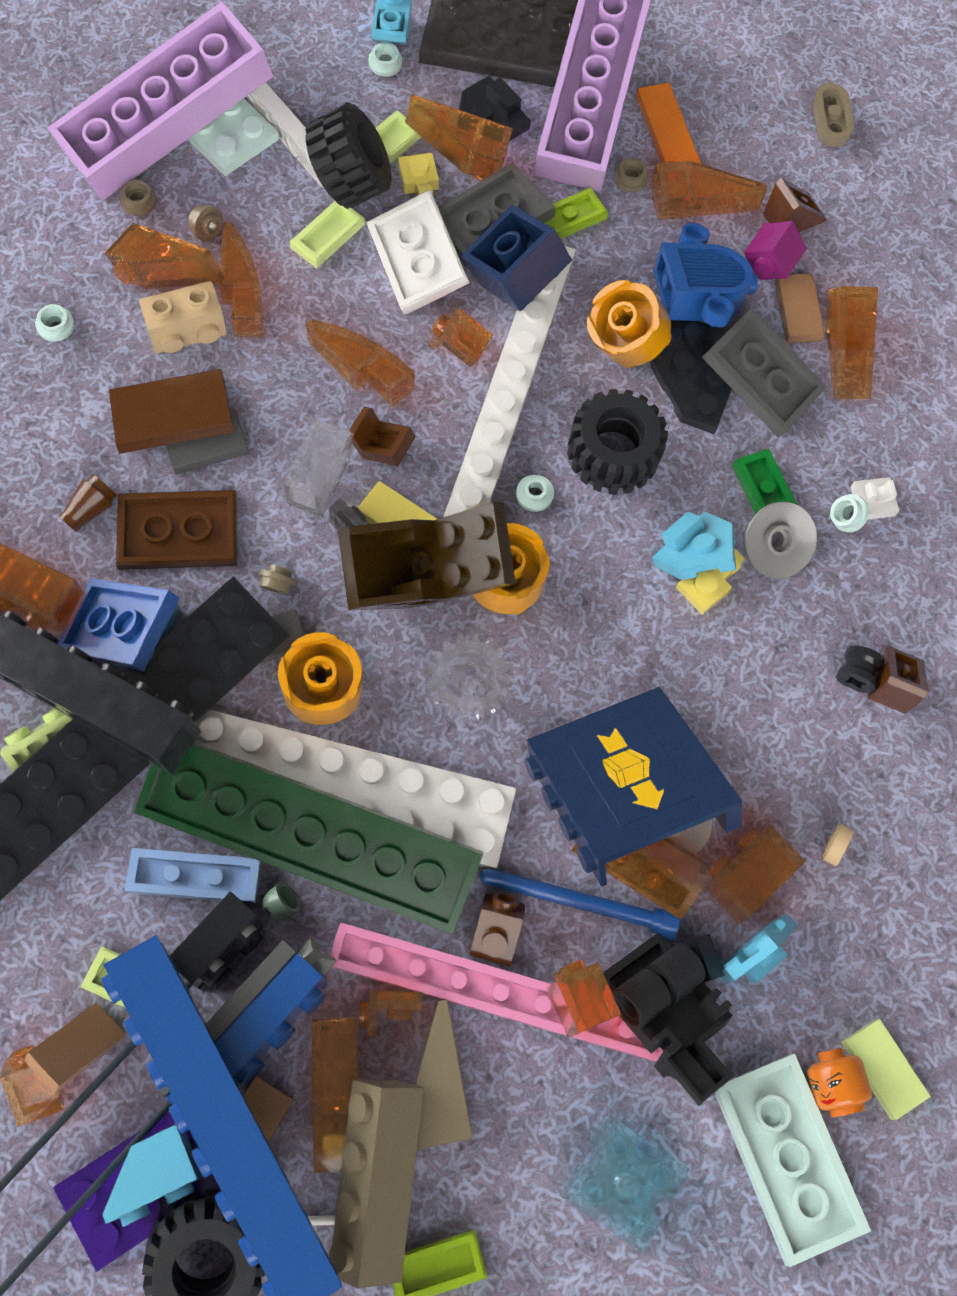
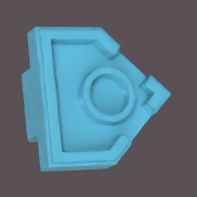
[652,511,736,580]
[720,914,798,984]

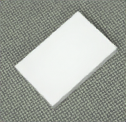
[366,190,470,314]

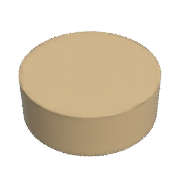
[821,823,854,867]

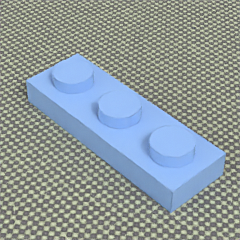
[125,848,262,904]

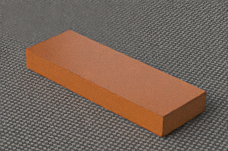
[636,82,701,178]

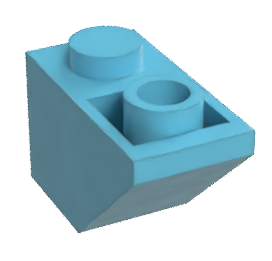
[371,0,412,46]
[103,1125,203,1227]

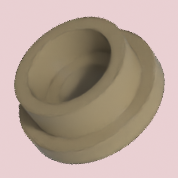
[614,157,649,193]
[119,180,157,216]
[188,204,223,241]
[258,564,298,596]

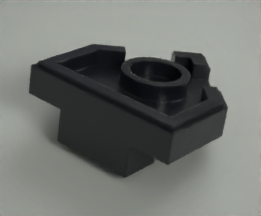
[455,76,531,145]

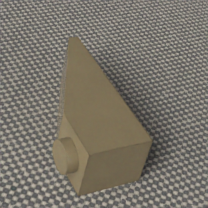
[415,999,472,1150]

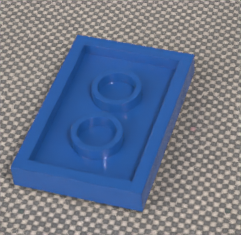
[57,578,179,672]

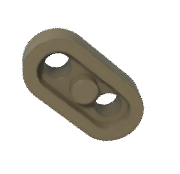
[812,83,854,147]

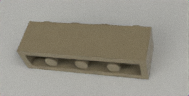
[329,1079,424,1289]

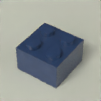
[461,205,572,312]

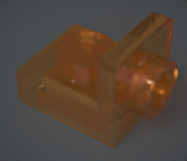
[427,308,493,367]
[359,990,423,1038]
[0,1045,65,1127]

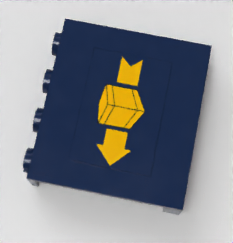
[524,686,742,887]

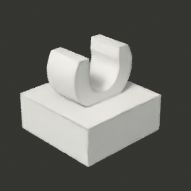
[850,477,899,520]

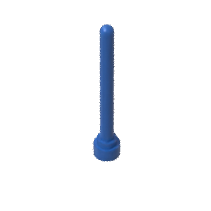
[480,868,681,943]

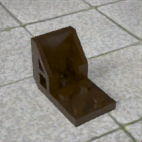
[337,502,516,610]

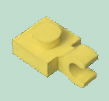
[398,153,439,196]
[676,548,746,615]

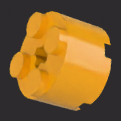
[587,280,671,368]
[472,523,550,615]
[278,632,363,725]

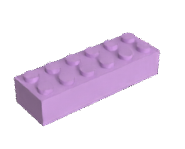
[534,0,651,193]
[48,2,274,201]

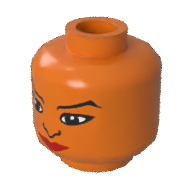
[807,1047,872,1117]

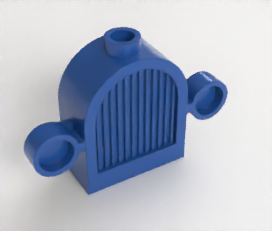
[653,223,758,327]

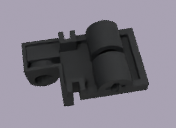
[593,932,733,1106]

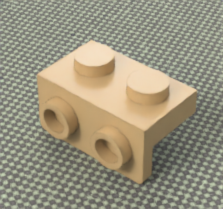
[139,281,227,354]

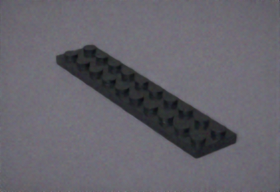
[0,576,289,901]

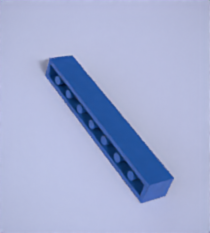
[101,935,343,1296]

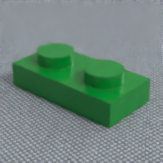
[732,448,797,514]

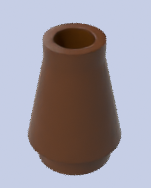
[58,474,117,533]

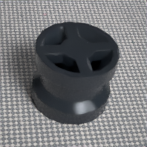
[836,645,885,693]

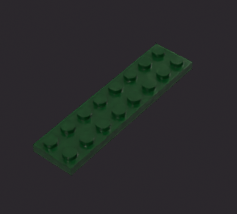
[133,742,484,934]

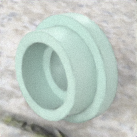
[368,42,402,77]
[35,304,74,342]
[516,475,554,512]
[830,494,869,533]

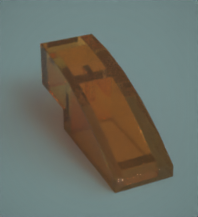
[219,222,265,338]
[306,319,415,407]
[312,1017,359,1173]

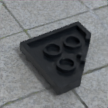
[650,320,732,434]

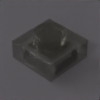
[329,498,368,530]

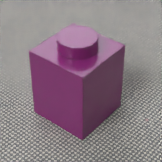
[744,221,807,280]

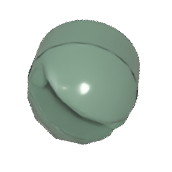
[262,882,300,921]

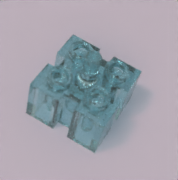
[558,1116,690,1254]

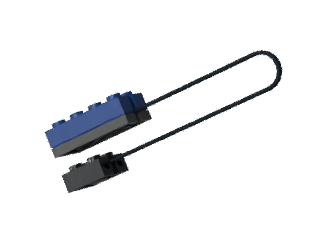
[0,891,337,1296]

